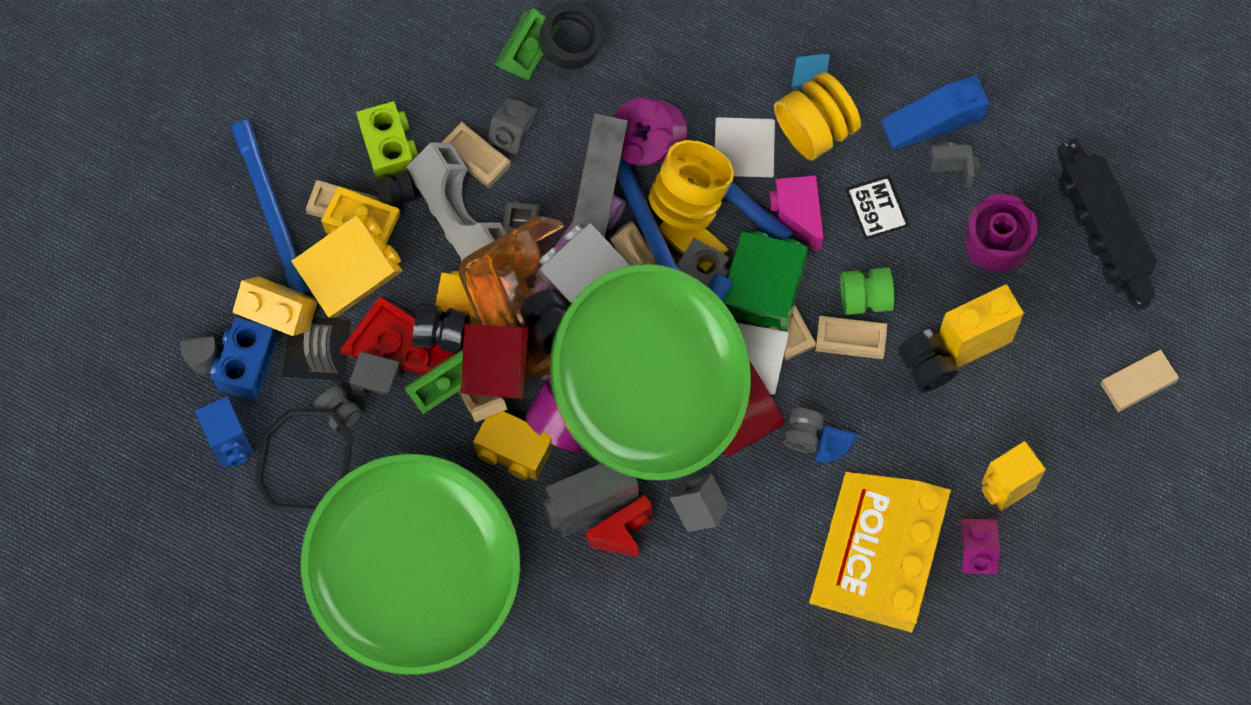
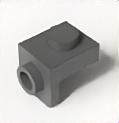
[487,98,538,154]
[928,142,979,188]

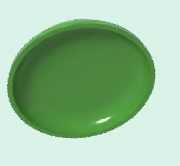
[550,264,751,480]
[301,454,520,675]

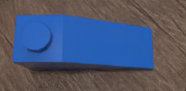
[880,75,989,151]

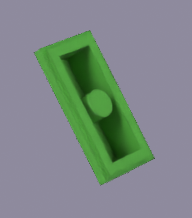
[495,8,558,80]
[405,350,463,414]

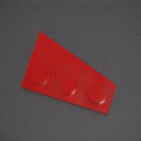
[340,296,455,375]

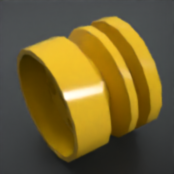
[774,72,861,161]
[648,140,734,231]

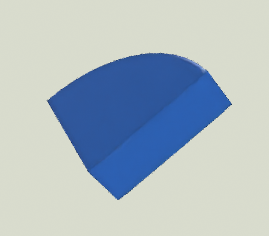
[816,426,857,463]

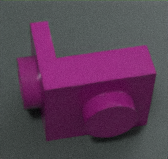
[960,519,1000,574]

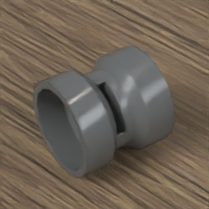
[314,385,362,433]
[783,408,825,453]

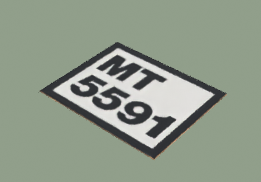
[844,174,910,241]

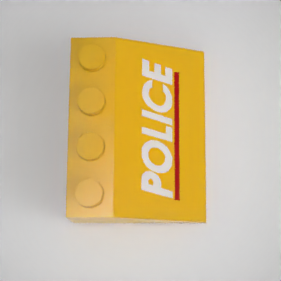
[809,472,951,633]

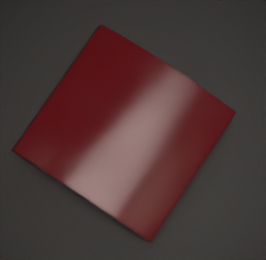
[460,324,528,399]
[722,361,785,458]

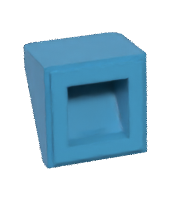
[791,54,829,90]

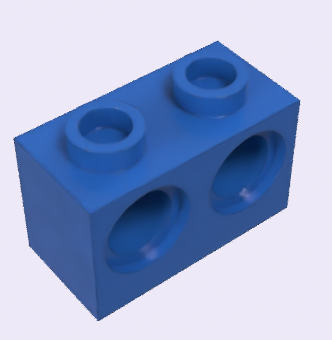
[211,317,279,401]
[195,397,254,468]

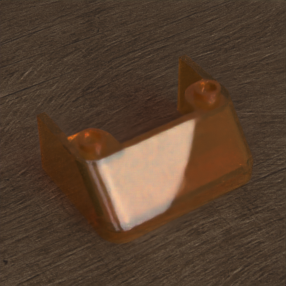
[459,216,564,382]

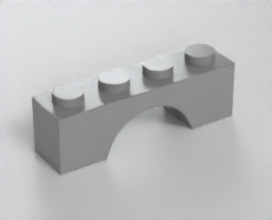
[406,143,517,274]

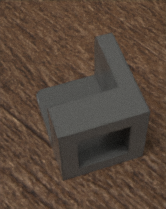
[349,352,402,397]
[670,473,728,532]

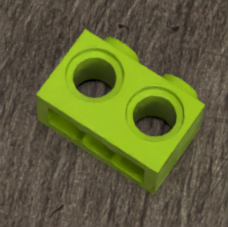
[356,101,418,178]

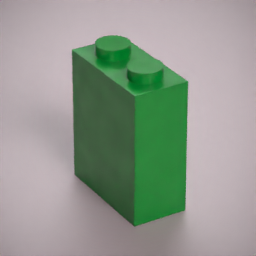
[722,231,808,332]

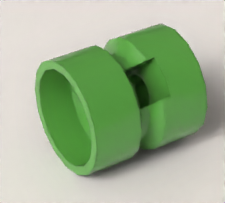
[840,267,894,315]

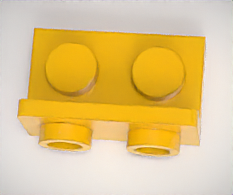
[321,186,400,247]

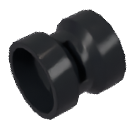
[374,169,416,207]

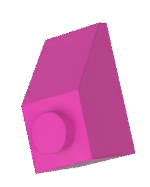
[769,176,823,251]

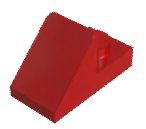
[586,495,653,557]

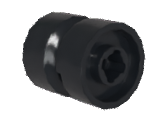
[520,289,568,355]
[413,303,470,354]
[897,328,959,393]

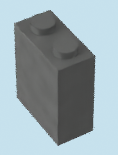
[543,463,639,537]

